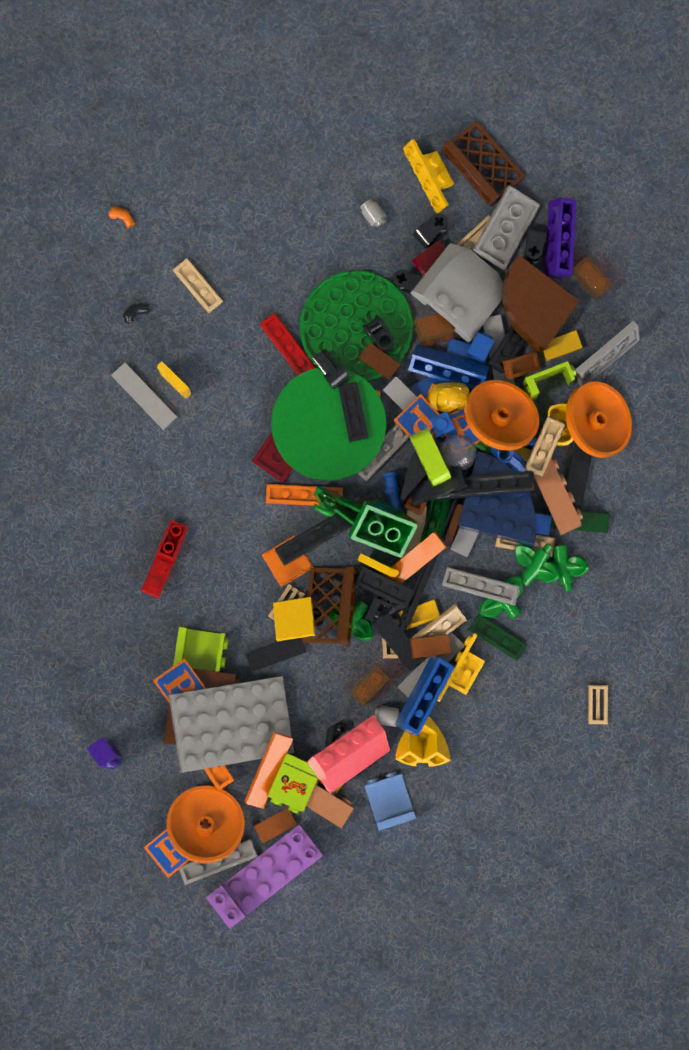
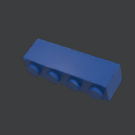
[408,344,489,390]
[394,657,455,735]

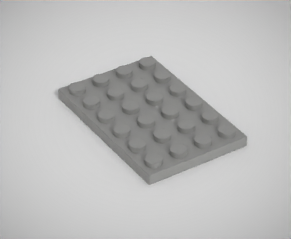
[169,676,294,773]

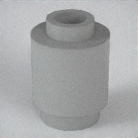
[360,199,387,228]
[374,705,401,727]

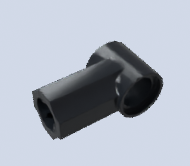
[313,349,349,389]

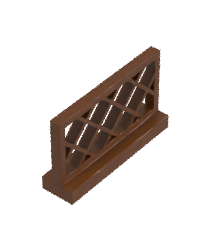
[441,121,526,207]
[302,567,358,647]

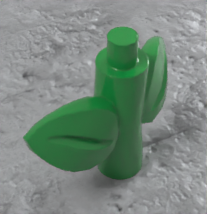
[515,543,560,586]
[536,545,589,592]
[479,576,523,620]
[325,600,374,641]

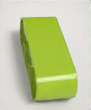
[410,428,451,486]

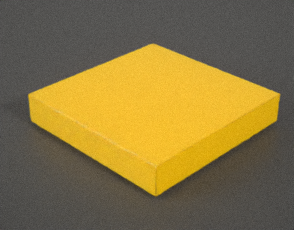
[157,361,191,399]
[273,597,315,641]

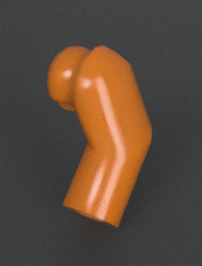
[108,206,135,228]

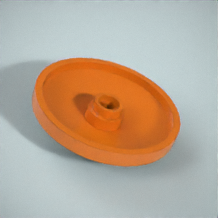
[464,380,539,451]
[566,381,632,458]
[166,786,245,863]

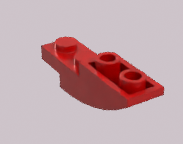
[141,520,189,599]

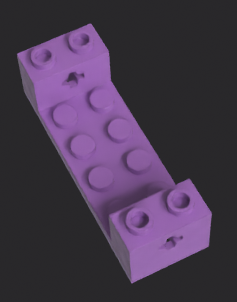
[206,824,323,929]

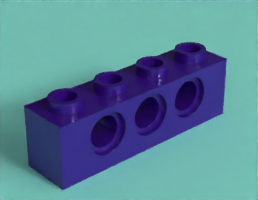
[545,197,577,279]
[86,737,124,770]

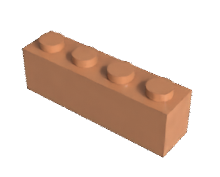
[534,458,583,535]
[306,781,354,828]

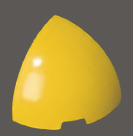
[396,717,450,767]

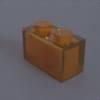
[572,257,613,301]
[413,314,456,347]
[349,665,390,707]

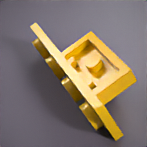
[403,139,454,213]
[437,633,485,702]

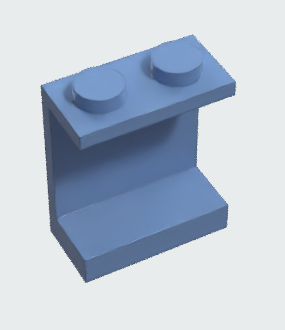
[365,771,416,831]

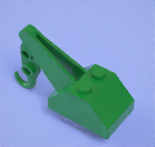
[313,486,418,558]

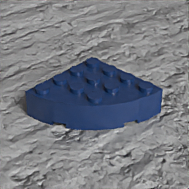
[458,451,536,547]

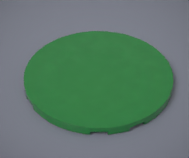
[300,270,413,382]
[271,368,386,481]

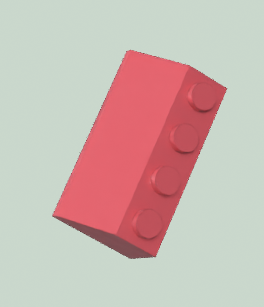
[307,715,390,793]

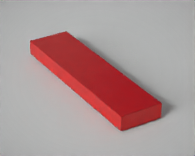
[260,313,316,375]

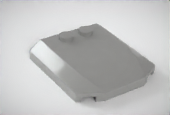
[411,243,503,342]

